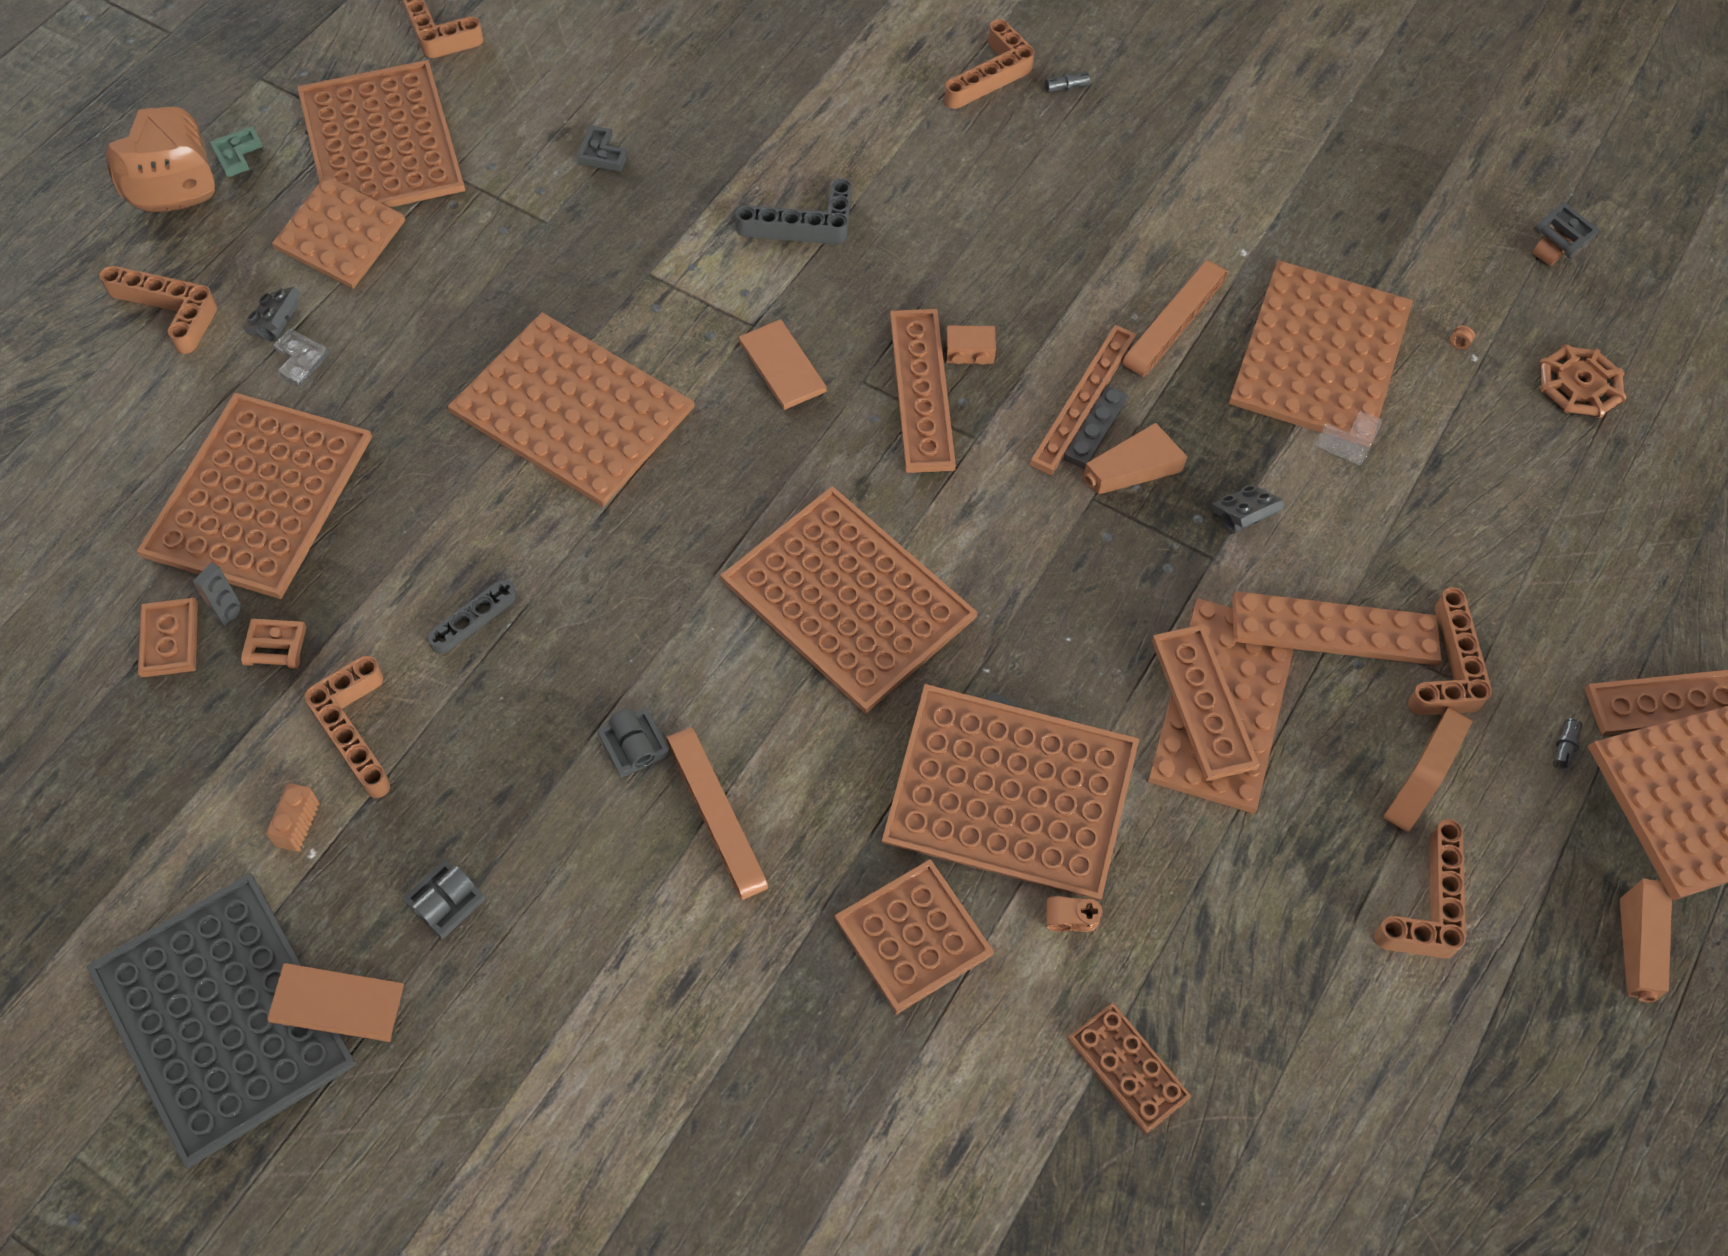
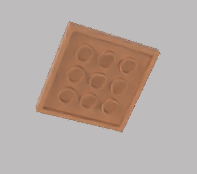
[272,175,405,289]
[834,859,994,1015]

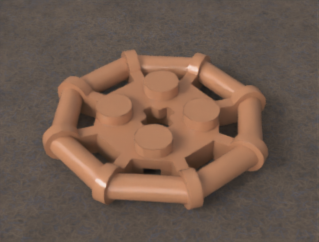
[1539,344,1626,418]

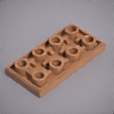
[739,319,827,410]
[268,963,404,1042]
[1067,1002,1192,1135]

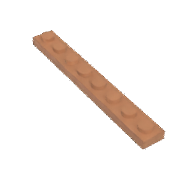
[1030,325,1136,476]

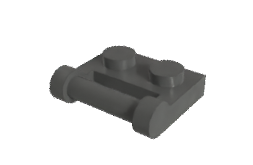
[1534,202,1599,259]

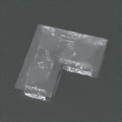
[274,328,330,387]
[1315,411,1383,466]

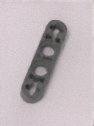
[428,580,517,653]

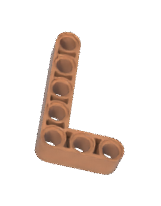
[401,0,484,58]
[944,19,1035,109]
[99,266,217,354]
[1408,587,1492,715]
[305,656,390,798]
[1383,707,1473,833]
[1374,819,1466,958]

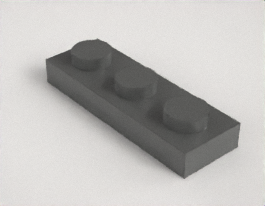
[192,562,243,626]

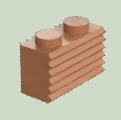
[265,783,320,852]

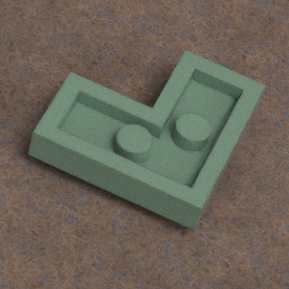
[210,126,263,177]

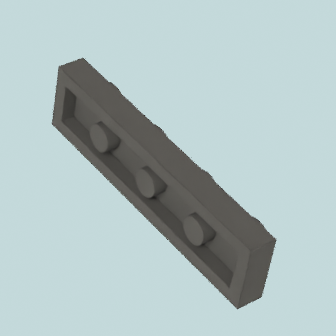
[1063,385,1129,469]

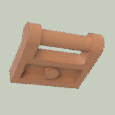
[241,619,307,669]

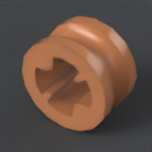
[1450,325,1475,349]

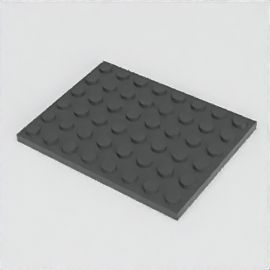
[86,873,357,1168]

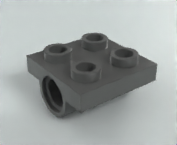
[243,287,301,342]
[1212,485,1284,534]
[597,707,671,778]
[402,859,486,940]

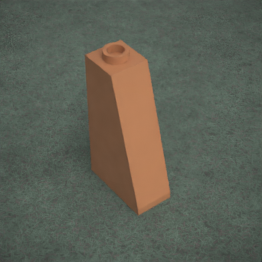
[1083,423,1187,495]
[1620,879,1672,1002]

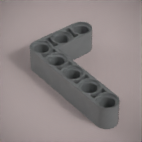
[735,178,852,244]

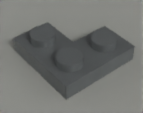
[577,125,628,172]

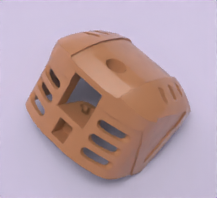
[106,107,215,212]

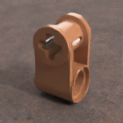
[1532,228,1571,266]
[1047,896,1103,932]

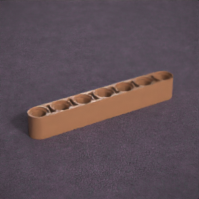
[1123,260,1228,377]
[666,727,768,901]

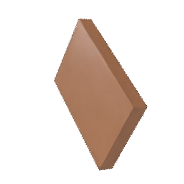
[138,597,198,678]

